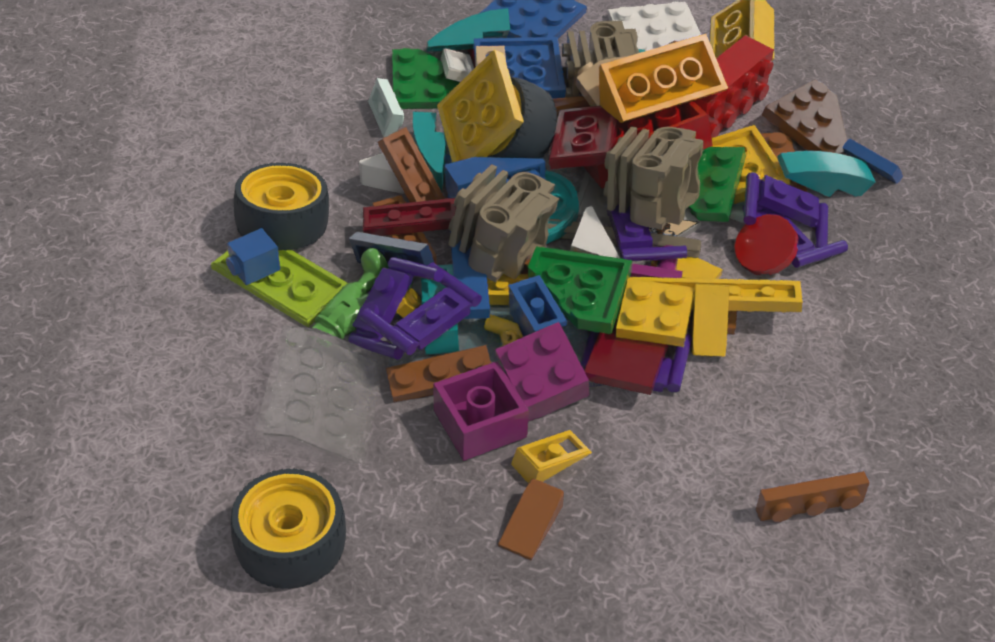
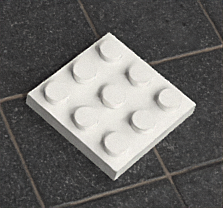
[608,2,701,51]

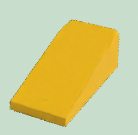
[690,284,729,357]
[511,430,592,484]

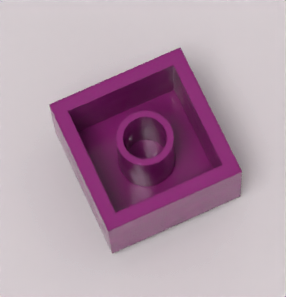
[495,322,589,422]
[433,361,529,461]

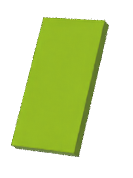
[211,250,348,327]

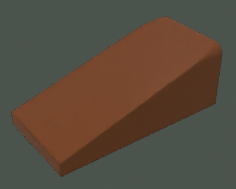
[498,479,564,560]

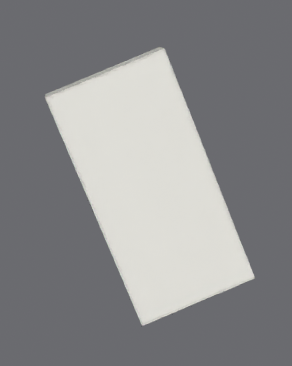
[441,49,474,82]

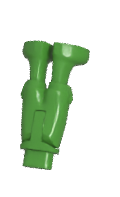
[308,248,413,347]

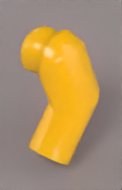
[484,314,523,346]

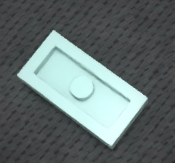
[368,78,404,137]

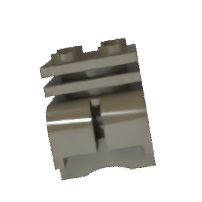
[562,21,640,98]
[604,127,703,230]
[448,164,559,282]

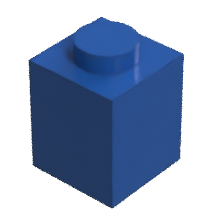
[226,228,280,285]

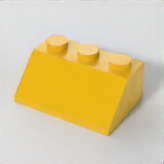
[710,0,774,61]

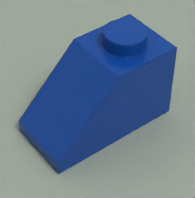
[508,275,567,335]

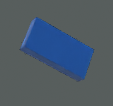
[842,139,903,184]

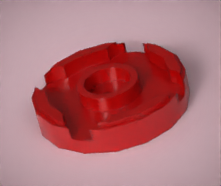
[735,214,799,276]

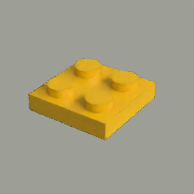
[616,278,694,347]

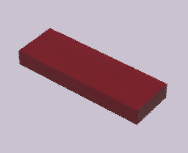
[363,198,457,236]

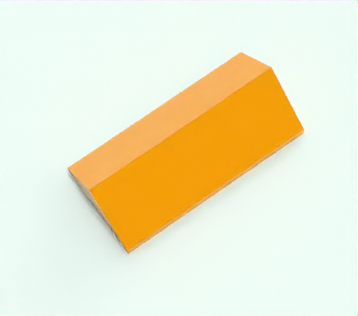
[599,33,728,123]

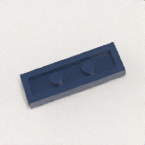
[349,232,434,268]

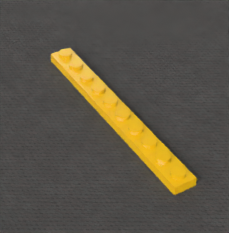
[487,274,803,313]

